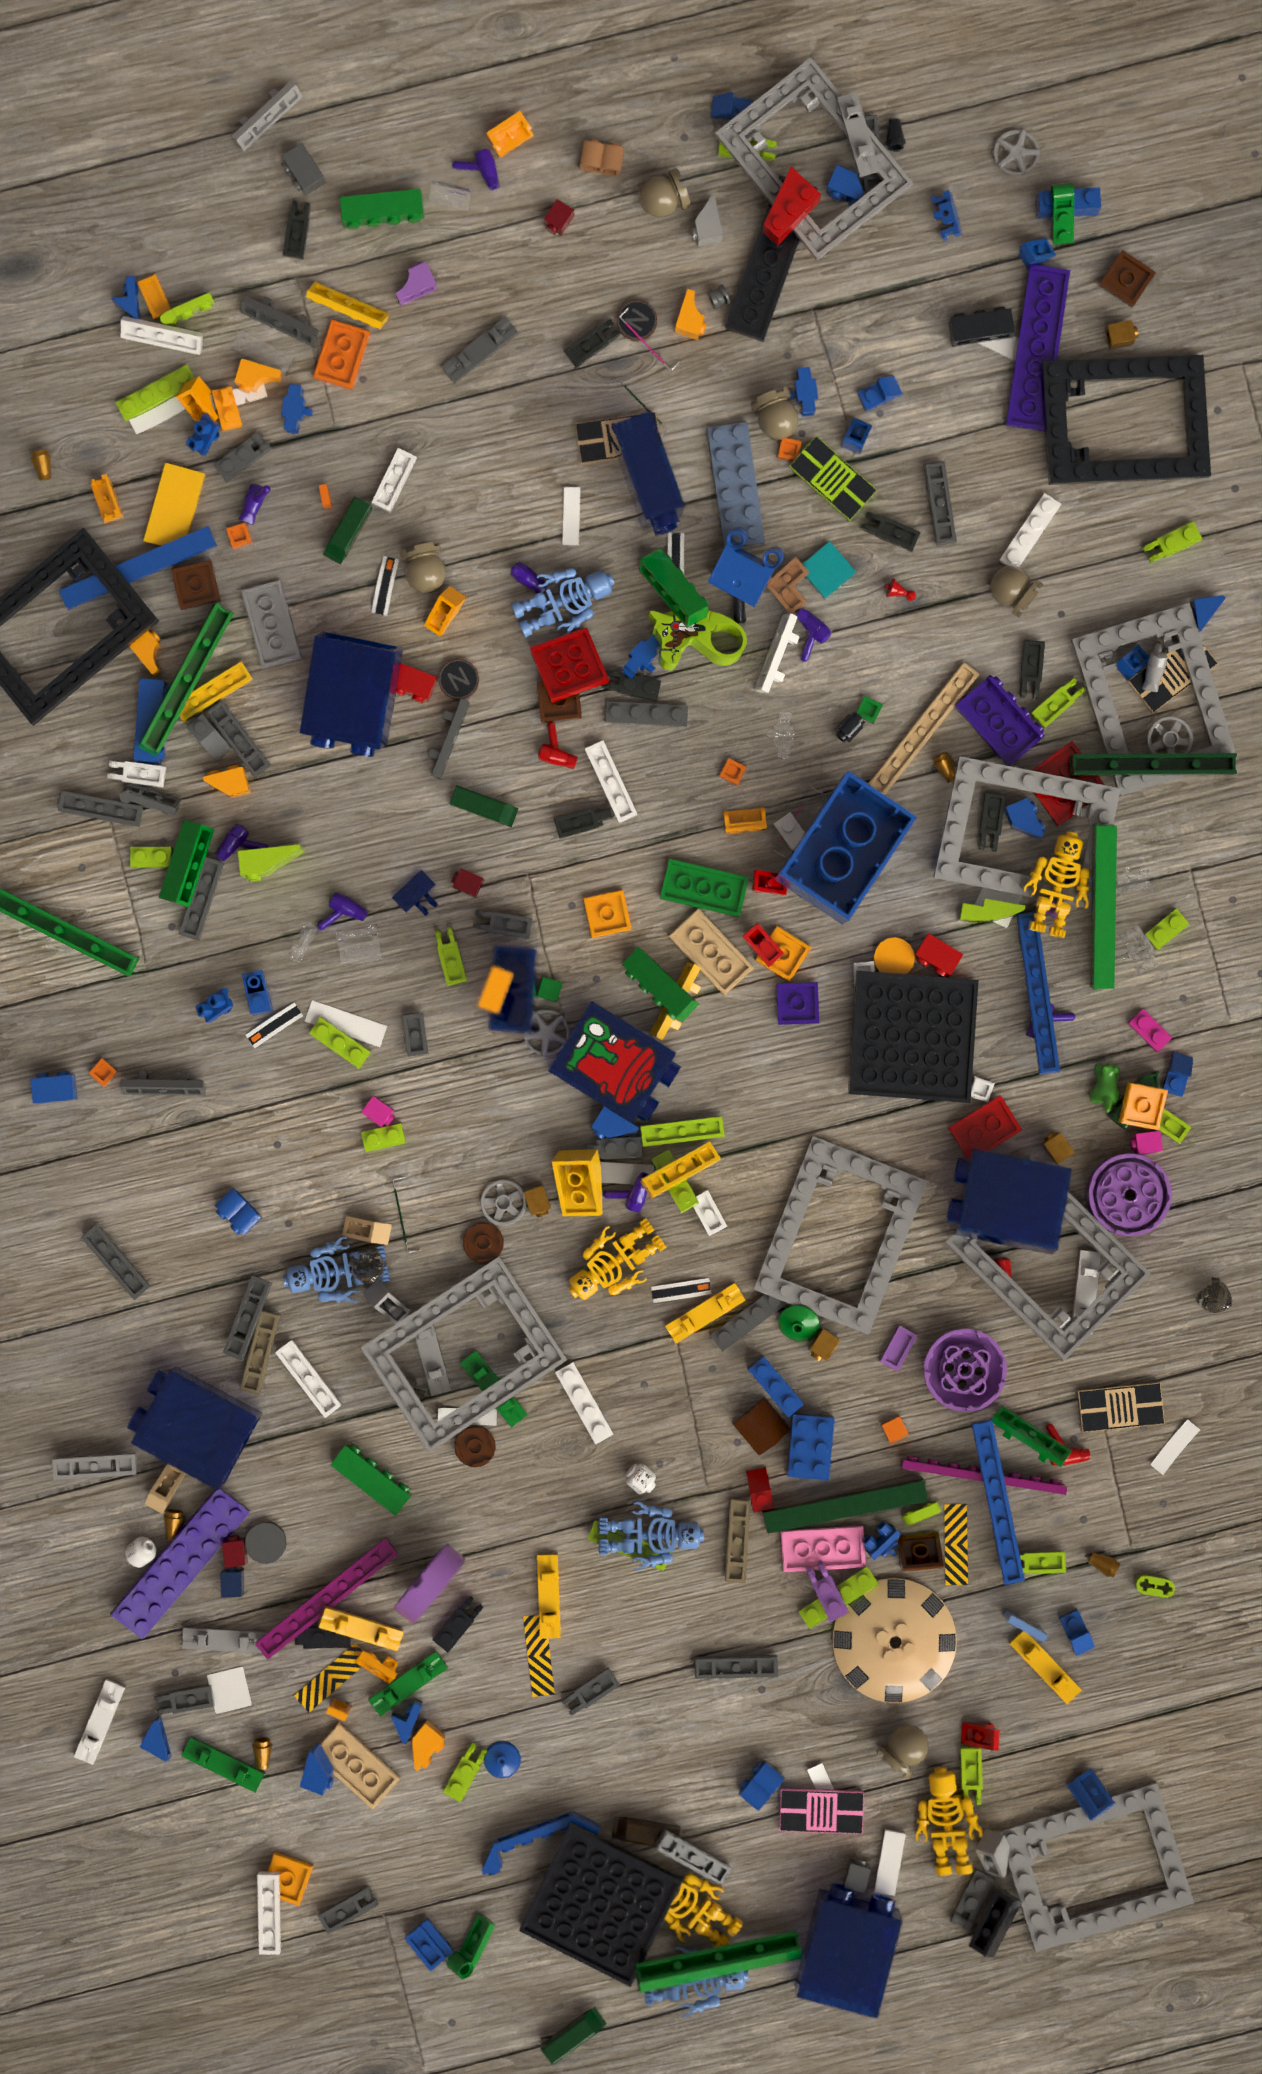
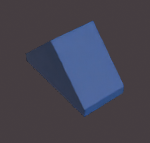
[841,418,872,455]
[1190,595,1226,632]
[139,1716,172,1761]

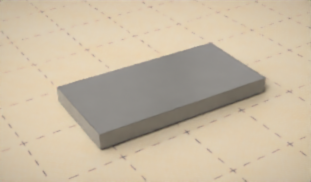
[241,580,302,669]

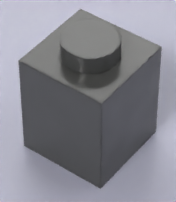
[843,1857,871,1893]

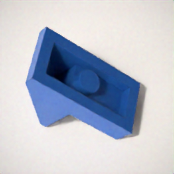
[711,92,754,120]
[1019,238,1056,270]
[112,276,140,319]
[857,376,903,412]
[1116,644,1149,680]
[1162,1052,1193,1097]
[1059,1609,1095,1656]
[391,1699,423,1744]

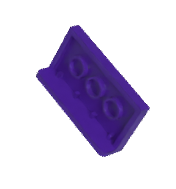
[955,675,1044,766]

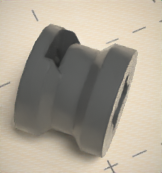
[707,284,730,310]

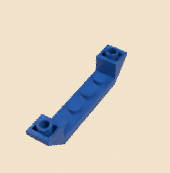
[482,1811,601,1876]

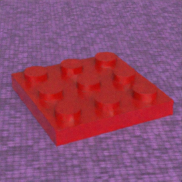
[530,627,609,703]
[1032,741,1105,826]

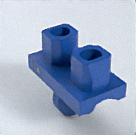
[186,413,220,456]
[195,988,233,1023]
[862,1521,901,1561]

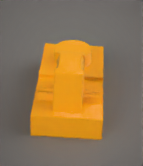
[211,387,242,432]
[355,1651,398,1684]

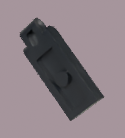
[295,1626,351,1649]

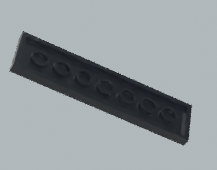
[725,175,818,342]

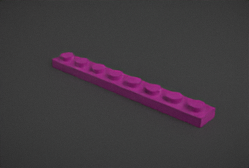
[901,1456,1067,1495]
[255,1537,398,1660]

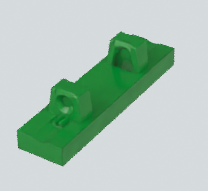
[460,1350,528,1428]
[992,1405,1072,1467]
[368,1650,448,1717]
[181,1736,266,1793]

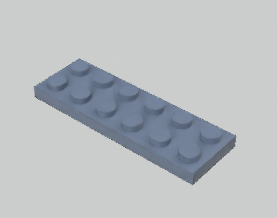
[707,422,765,548]

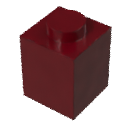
[544,199,574,236]
[451,868,484,898]
[222,1535,248,1568]

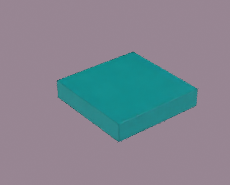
[803,541,856,599]

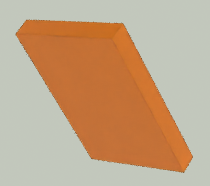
[313,319,371,390]

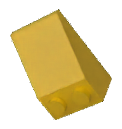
[552,1149,603,1216]

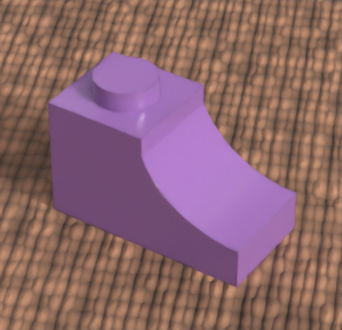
[396,262,437,306]

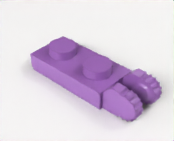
[806,1560,849,1622]

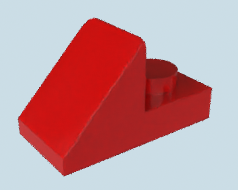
[752,870,787,895]
[742,923,784,967]
[746,1467,774,1513]
[961,1722,1000,1751]

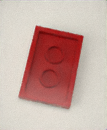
[948,1095,1022,1163]

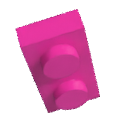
[1127,1009,1172,1052]

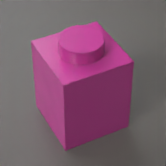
[361,1096,395,1127]
[1130,1131,1163,1154]

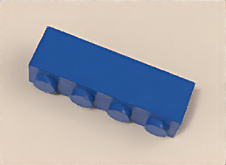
[133,678,169,764]

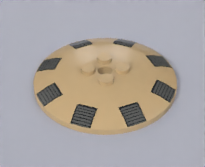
[832,1578,957,1703]

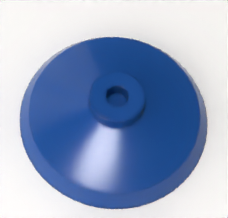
[484,1741,521,1778]

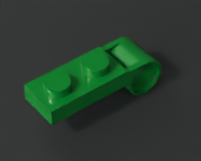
[1051,183,1074,245]
[446,1914,496,1980]

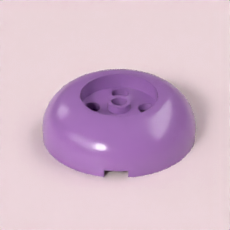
[924,1329,1007,1412]

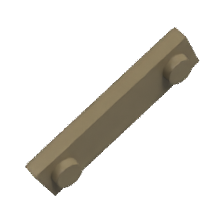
[239,1310,281,1395]
[725,1498,751,1583]

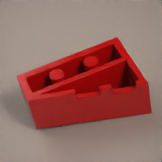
[763,166,821,246]

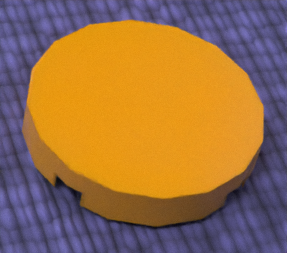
[874,937,915,974]

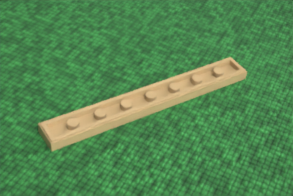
[868,662,980,795]

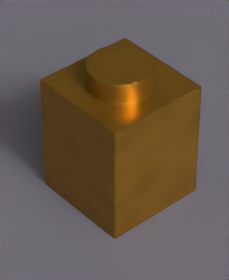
[1105,320,1138,350]
[1041,1131,1075,1164]
[523,1185,551,1218]
[809,1328,840,1362]

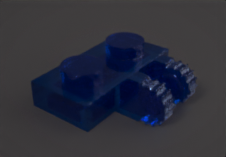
[392,870,438,916]

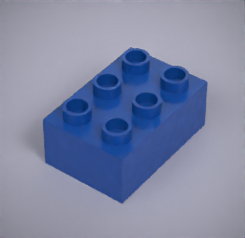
[774,771,917,925]

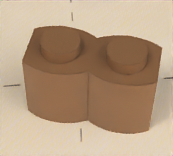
[580,139,624,177]

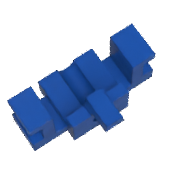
[931,190,962,241]
[788,367,818,417]
[281,384,313,434]
[621,635,659,679]

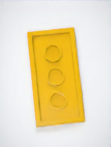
[143,463,205,546]

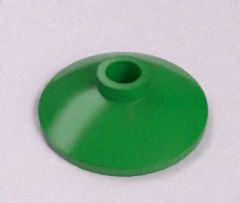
[778,1305,820,1341]

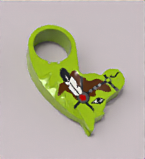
[648,611,747,670]

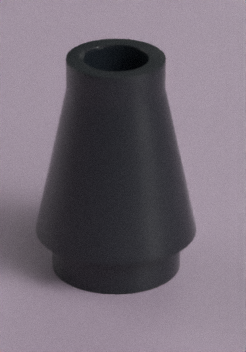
[885,118,906,152]

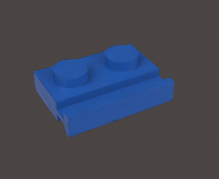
[1067,1768,1116,1821]
[404,1918,454,1972]

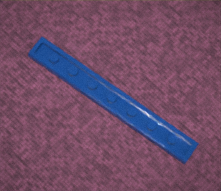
[59,526,217,610]
[1017,912,1060,1075]
[971,1419,1025,1585]

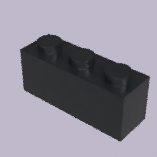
[948,307,1015,347]
[968,1890,1022,1958]

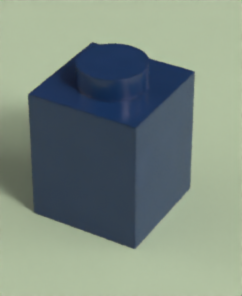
[221,1566,244,1598]

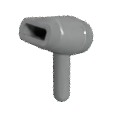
[1142,643,1167,692]

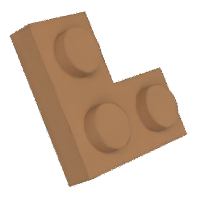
[767,557,810,614]

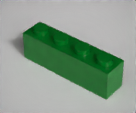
[340,189,425,229]
[639,548,709,628]
[159,820,214,907]
[622,947,699,1022]
[331,1443,412,1516]

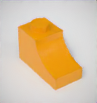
[675,289,707,340]
[234,359,283,393]
[176,376,218,422]
[424,586,467,637]
[129,630,162,678]

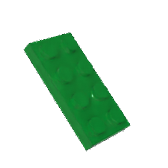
[660,859,749,918]

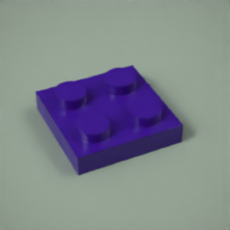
[776,982,819,1025]

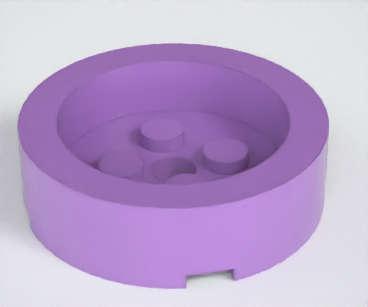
[1085,1153,1172,1236]
[393,1543,466,1625]

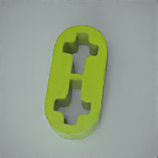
[902,1501,941,1526]
[1135,1574,1175,1598]

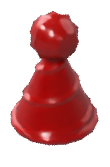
[884,578,916,601]

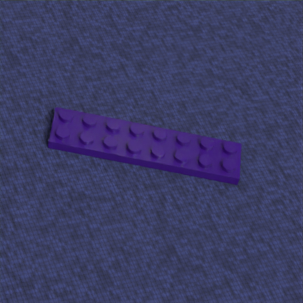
[1006,264,1071,432]
[110,1486,250,1639]

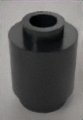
[835,712,865,742]

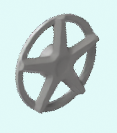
[994,130,1040,175]
[1147,716,1193,754]
[523,1010,569,1056]
[480,1180,527,1226]

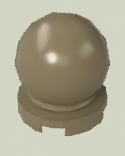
[640,168,690,218]
[750,387,799,440]
[400,542,445,593]
[990,565,1043,618]
[876,1724,929,1780]

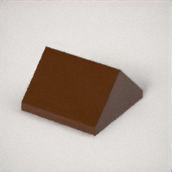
[733,1398,790,1456]
[897,1532,944,1572]

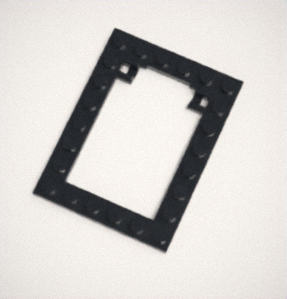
[1041,355,1211,485]
[0,528,159,726]

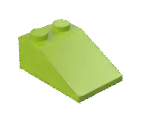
[238,844,305,882]

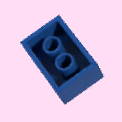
[787,1413,835,1481]

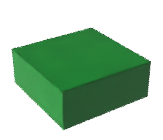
[857,696,883,724]
[537,977,563,1002]

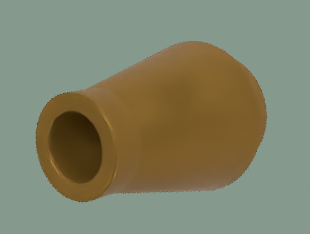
[30,449,52,481]
[933,751,956,783]
[164,1509,184,1541]
[1088,1552,1121,1578]
[252,1737,273,1770]

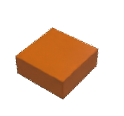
[778,438,802,462]
[319,484,332,510]
[226,522,252,549]
[719,758,747,786]
[88,1058,118,1087]
[881,1416,909,1444]

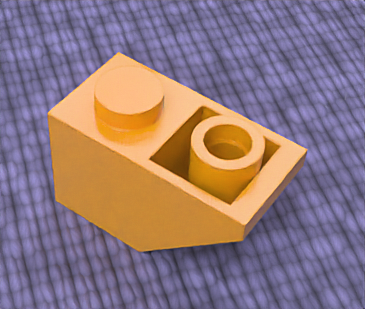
[203,765,251,798]
[412,1720,446,1772]

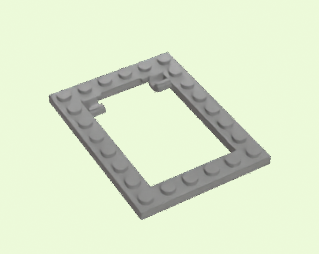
[715,57,913,260]
[1071,603,1238,796]
[933,756,1121,909]
[753,1136,928,1335]
[945,1156,1151,1361]
[360,1257,567,1453]
[998,1781,1194,1952]

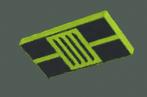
[789,436,877,522]

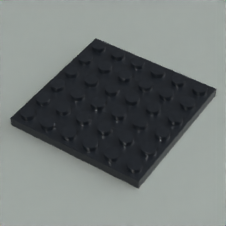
[848,971,979,1103]
[519,1823,683,1987]

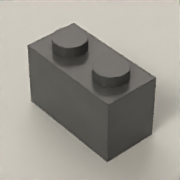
[281,143,326,196]

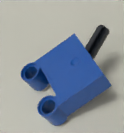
[708,527,784,624]

